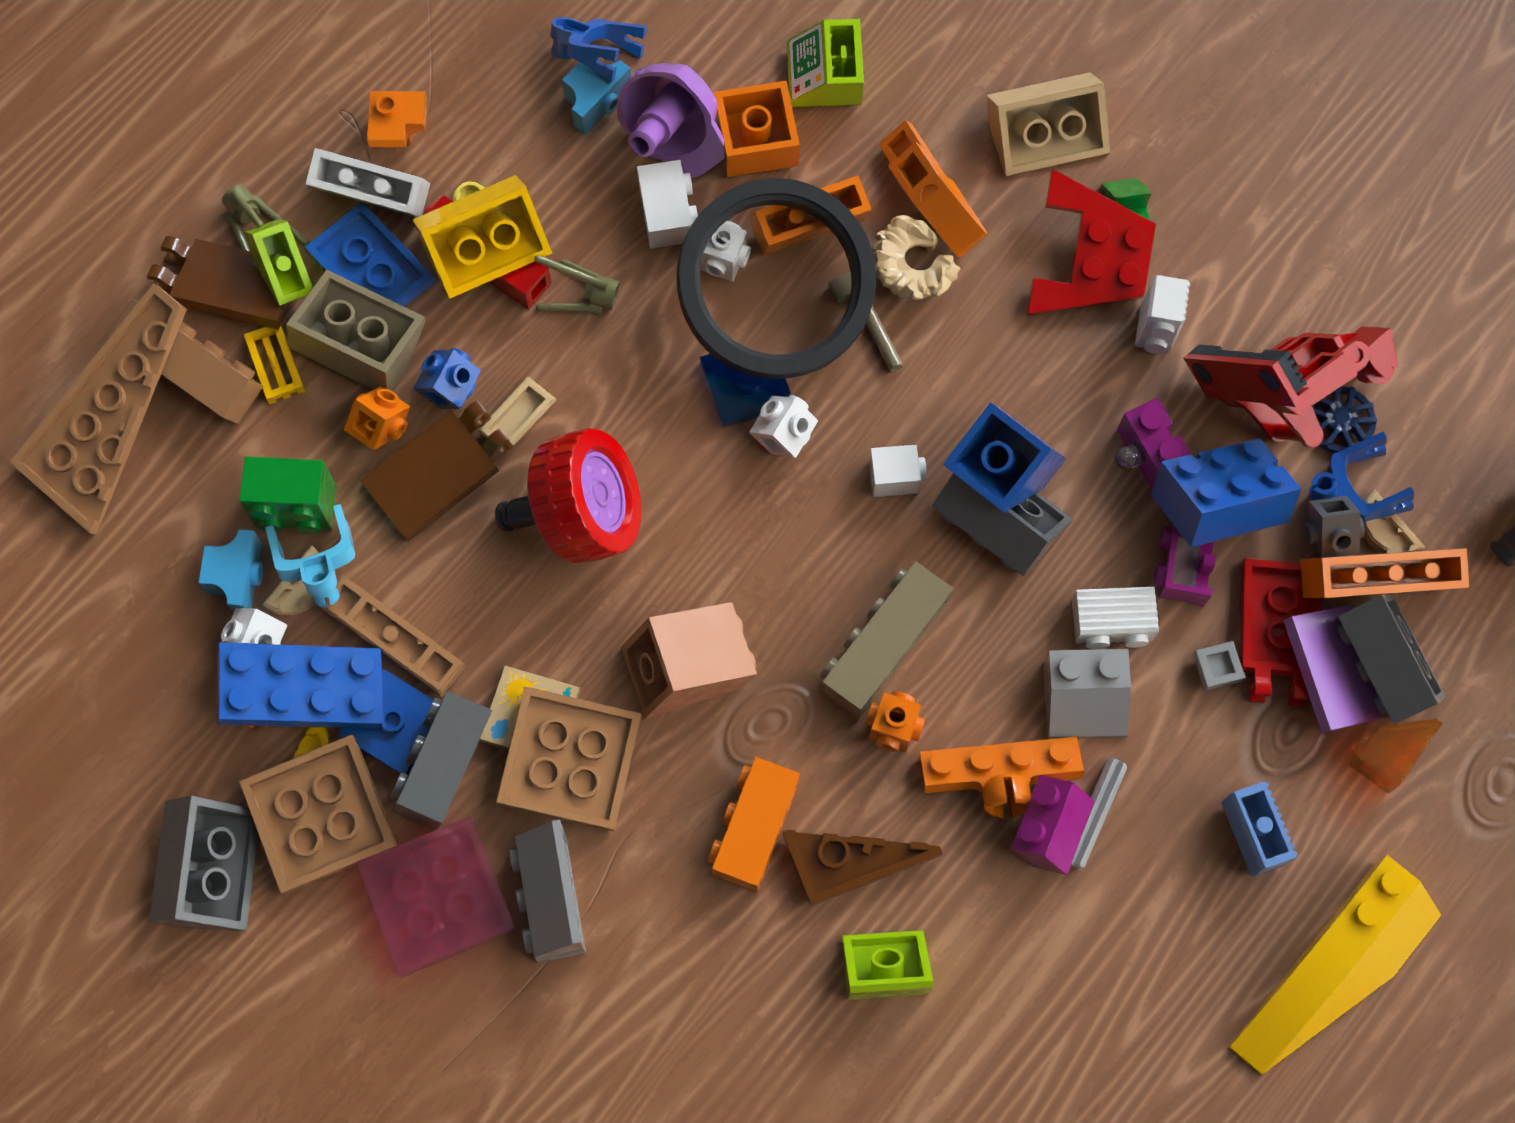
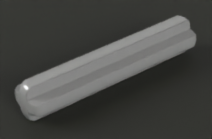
[1070,758,1127,870]

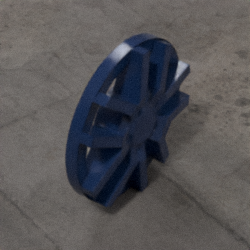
[1312,386,1377,453]

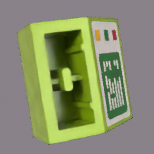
[787,19,864,107]

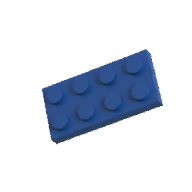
[217,642,383,729]

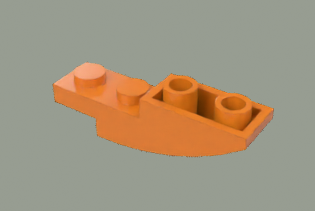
[879,120,988,258]

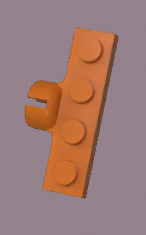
[919,737,1084,819]

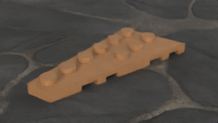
[10,283,187,535]

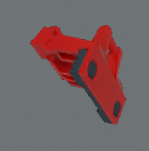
[1183,326,1398,447]

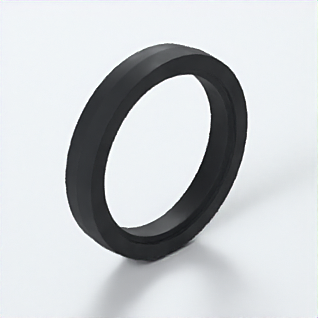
[676,178,876,379]

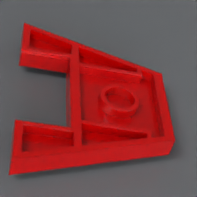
[1026,169,1156,316]

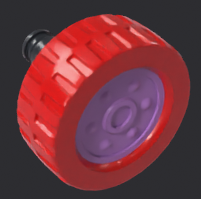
[495,428,642,564]

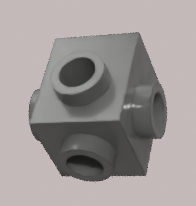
[1304,495,1365,558]

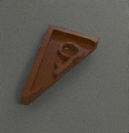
[782,830,943,907]

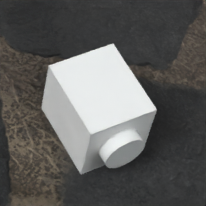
[869,445,927,497]

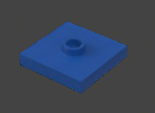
[338,669,434,775]

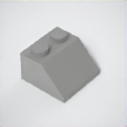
[1043,649,1131,739]

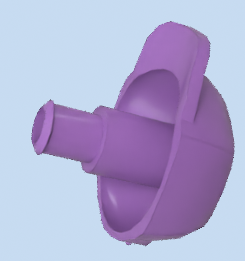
[617,63,725,178]

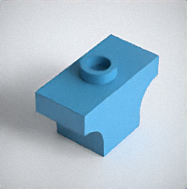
[562,60,631,135]
[198,529,263,613]

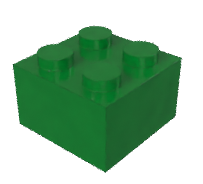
[239,456,337,534]

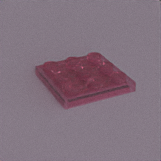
[357,816,516,978]

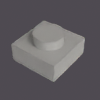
[1193,641,1245,691]

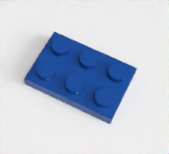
[305,202,435,307]

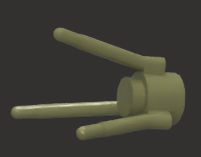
[222,185,309,251]
[534,255,620,315]

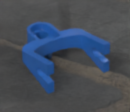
[550,17,647,81]
[1309,431,1414,522]

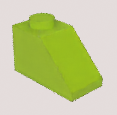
[244,219,313,306]

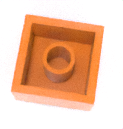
[714,81,800,178]

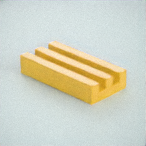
[244,326,305,405]

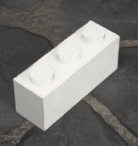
[305,148,431,217]

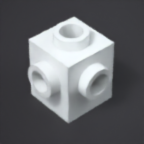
[700,221,751,282]
[749,395,818,458]
[221,608,287,645]

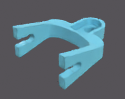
[265,504,355,607]

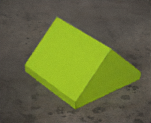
[842,930,934,1000]

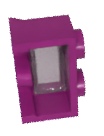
[1154,522,1216,607]

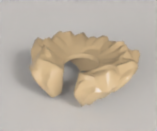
[872,215,960,300]

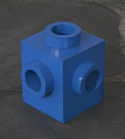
[413,348,481,409]

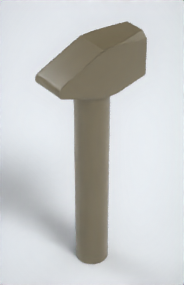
[828,272,903,372]

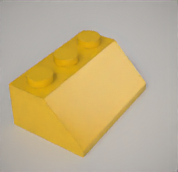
[412,175,552,299]

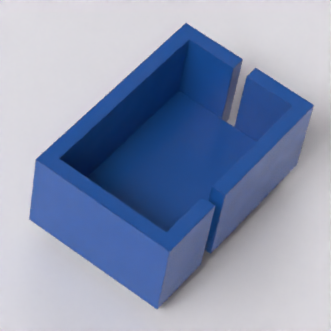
[1151,438,1301,547]

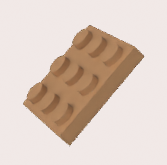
[496,686,642,832]
[239,734,398,895]

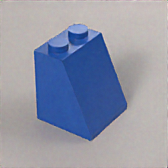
[942,402,1067,513]

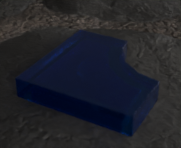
[700,354,792,428]

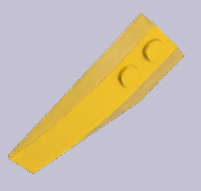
[1228,855,1441,1075]

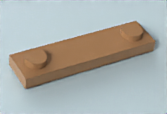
[319,574,466,698]

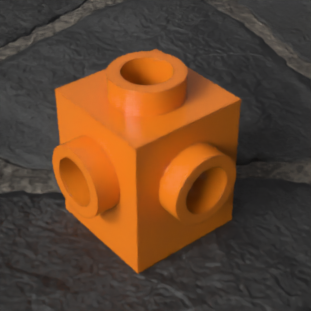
[343,386,411,450]
[865,691,925,752]

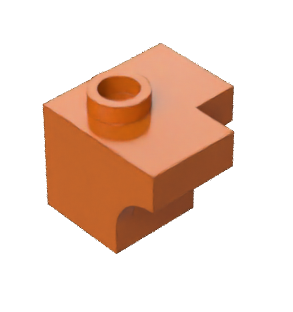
[367,91,427,148]

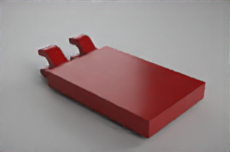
[1240,558,1322,707]

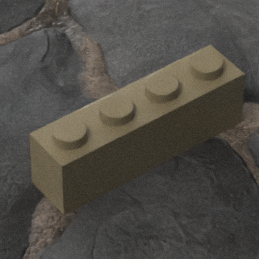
[820,561,954,719]

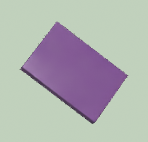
[1284,605,1383,734]

